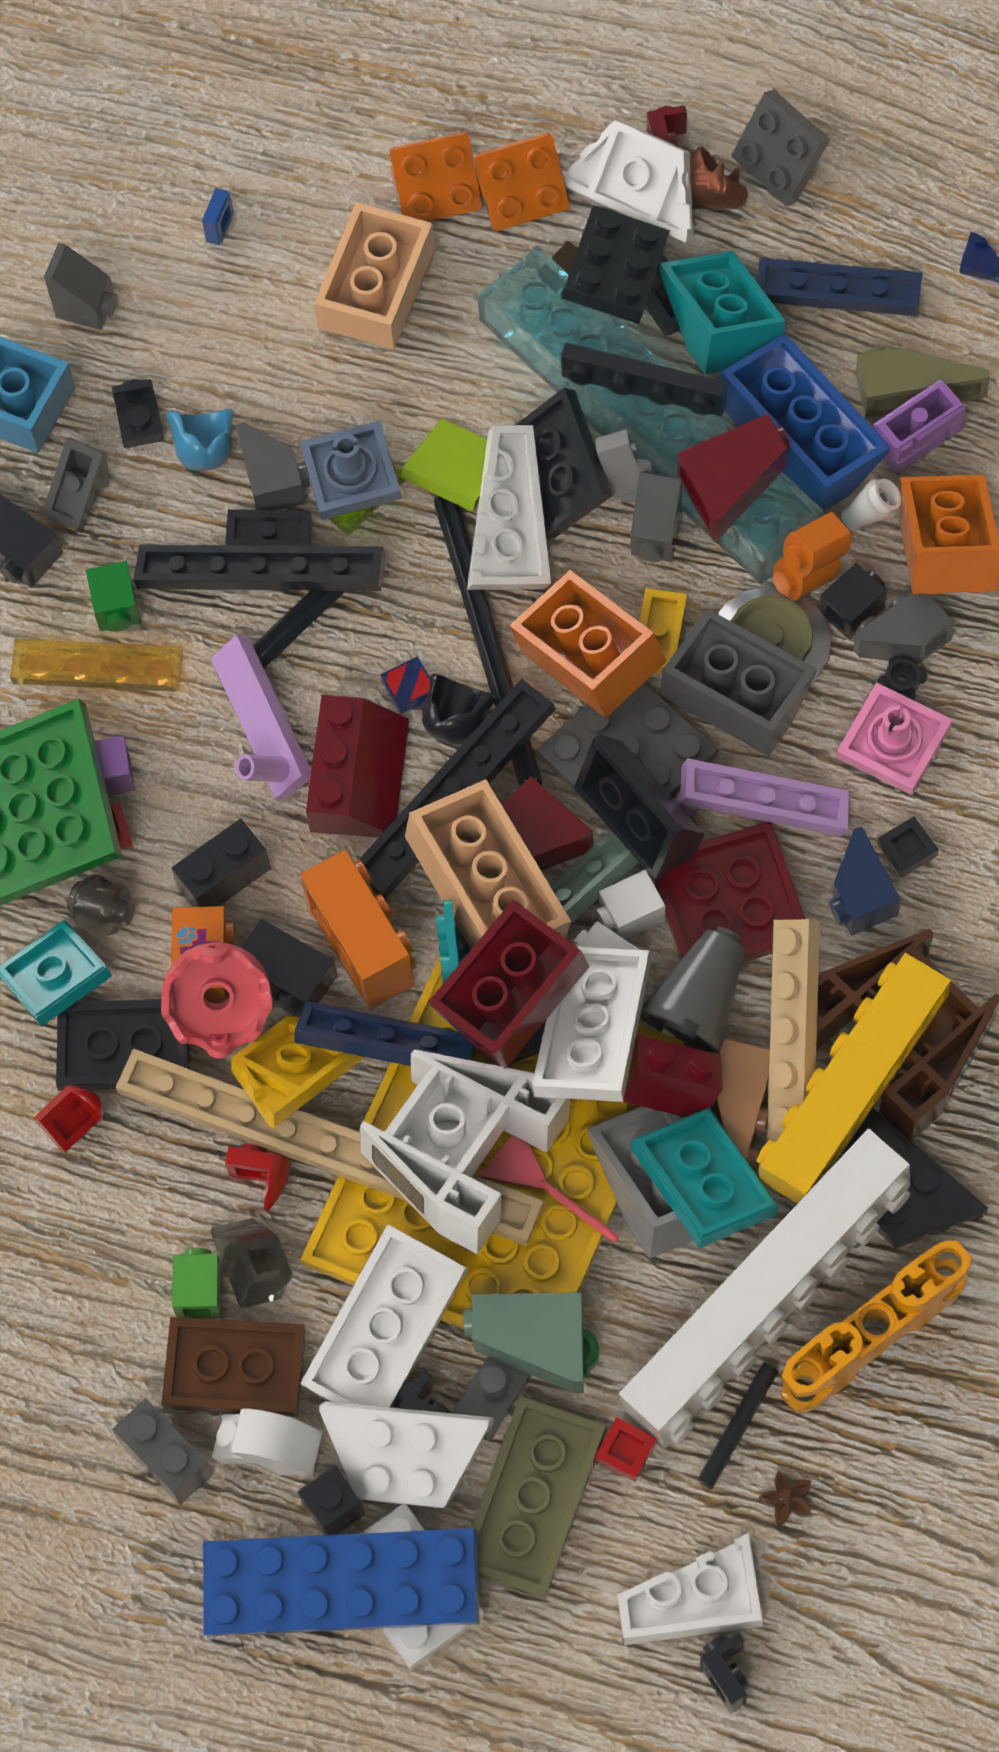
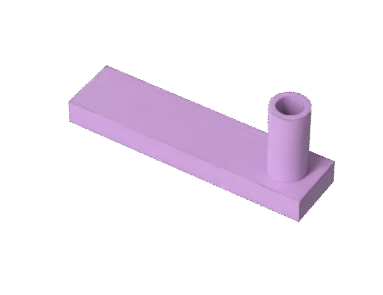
[211,635,311,799]
[674,758,849,836]

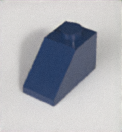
[829,826,900,936]

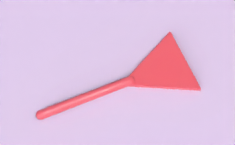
[478,1135,619,1242]

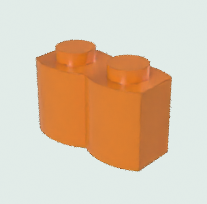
[773,511,851,602]

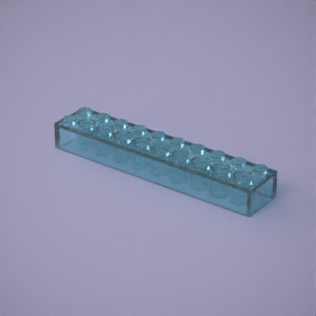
[477,246,823,585]

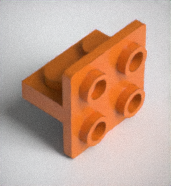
[389,132,482,222]
[475,133,570,231]

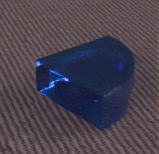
[959,232,999,283]

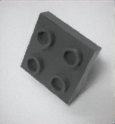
[731,90,830,206]

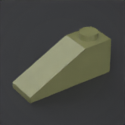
[856,348,990,417]

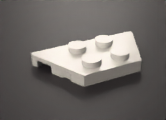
[562,120,693,243]
[319,1401,493,1508]

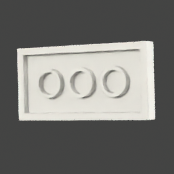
[532,947,651,1102]
[300,1225,468,1408]

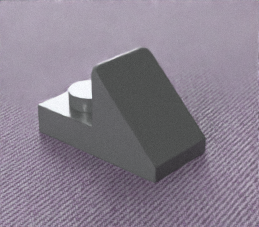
[42,437,110,530]

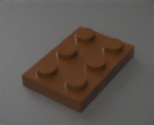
[161,1317,306,1417]

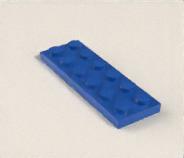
[203,1528,480,1636]

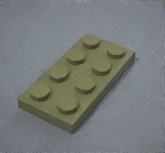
[472,1396,606,1600]

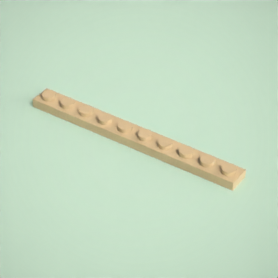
[115,1049,544,1246]

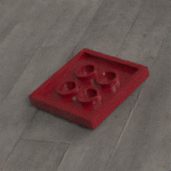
[652,822,806,963]

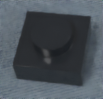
[878,816,939,878]

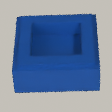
[202,187,234,245]

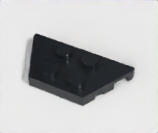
[837,1108,988,1248]

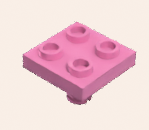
[836,683,953,795]

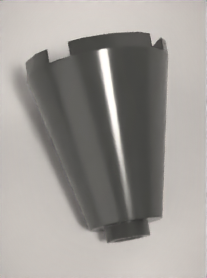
[640,926,745,1053]

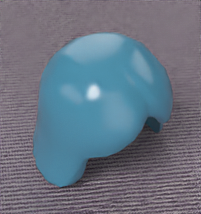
[166,409,234,471]

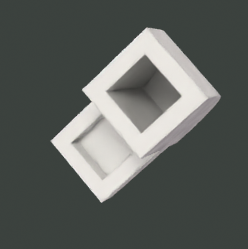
[212,1409,323,1476]

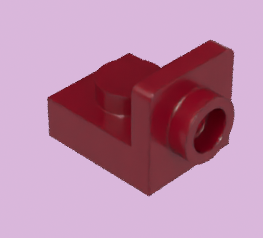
[646,105,687,146]

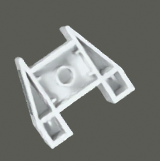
[360,1050,570,1254]

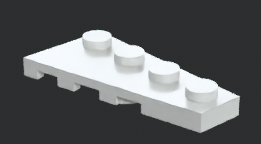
[467,425,551,590]

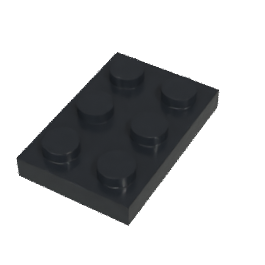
[561,205,670,324]
[515,387,612,539]
[56,999,190,1091]

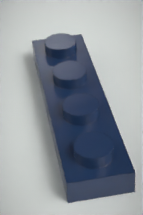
[757,258,922,317]
[294,1001,476,1066]

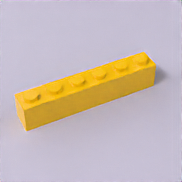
[756,953,951,1204]

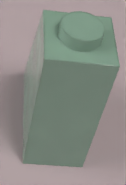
[463,1292,584,1393]

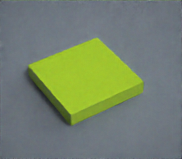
[401,418,487,512]

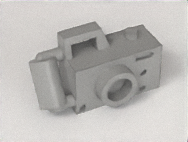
[595,429,656,503]

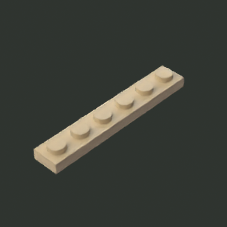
[765,919,820,1187]

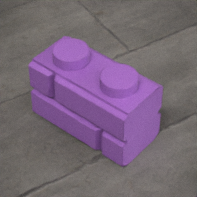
[873,379,966,474]

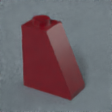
[676,414,790,541]
[501,777,594,871]

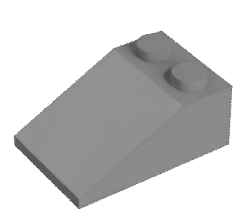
[587,1107,693,1259]

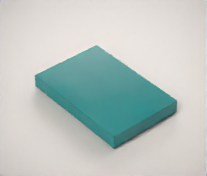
[630,1108,779,1249]

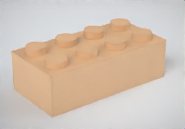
[405,779,571,949]

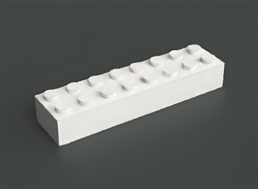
[619,1128,911,1448]

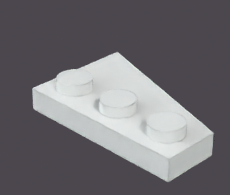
[617,1533,763,1645]

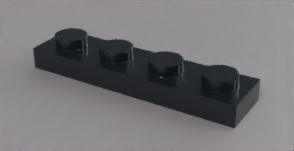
[561,342,727,417]

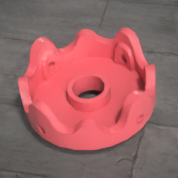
[161,942,272,1058]

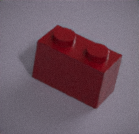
[623,1035,722,1117]

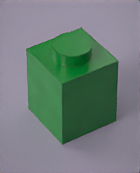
[86,561,141,632]

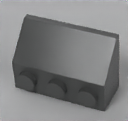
[660,608,817,756]

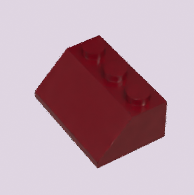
[306,695,410,838]
[428,900,590,1069]

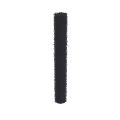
[697,1363,778,1489]

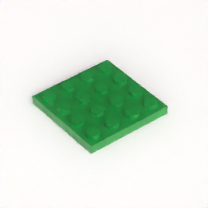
[0,699,122,905]

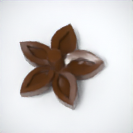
[758,1471,811,1527]

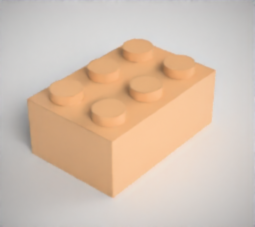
[314,202,435,350]

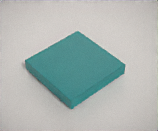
[0,920,112,1027]

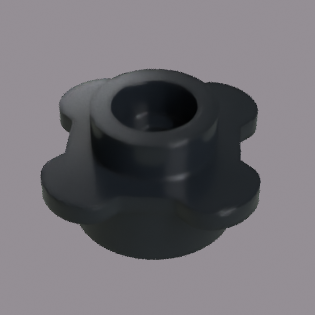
[877,656,927,700]

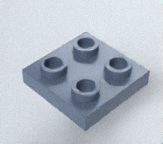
[300,420,402,520]

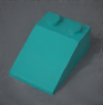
[659,251,786,375]

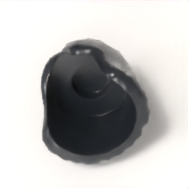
[422,673,497,745]

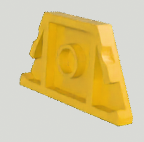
[231,1015,365,1128]

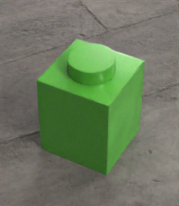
[172,1248,223,1319]

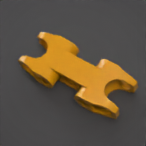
[780,1240,972,1413]

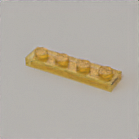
[10,639,183,692]

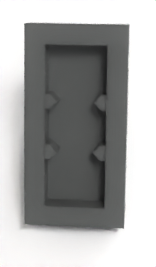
[452,1357,532,1442]

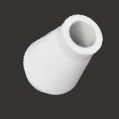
[841,479,902,531]

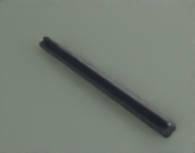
[434,496,542,787]

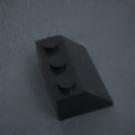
[574,735,704,880]

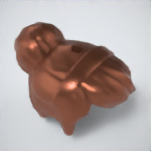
[690,146,748,210]

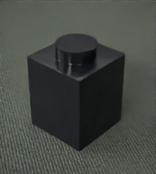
[820,563,887,640]
[297,1465,365,1535]

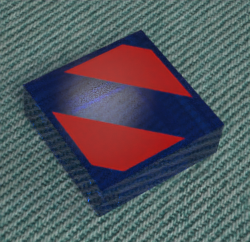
[380,656,430,714]

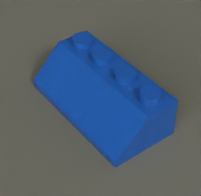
[719,333,891,514]

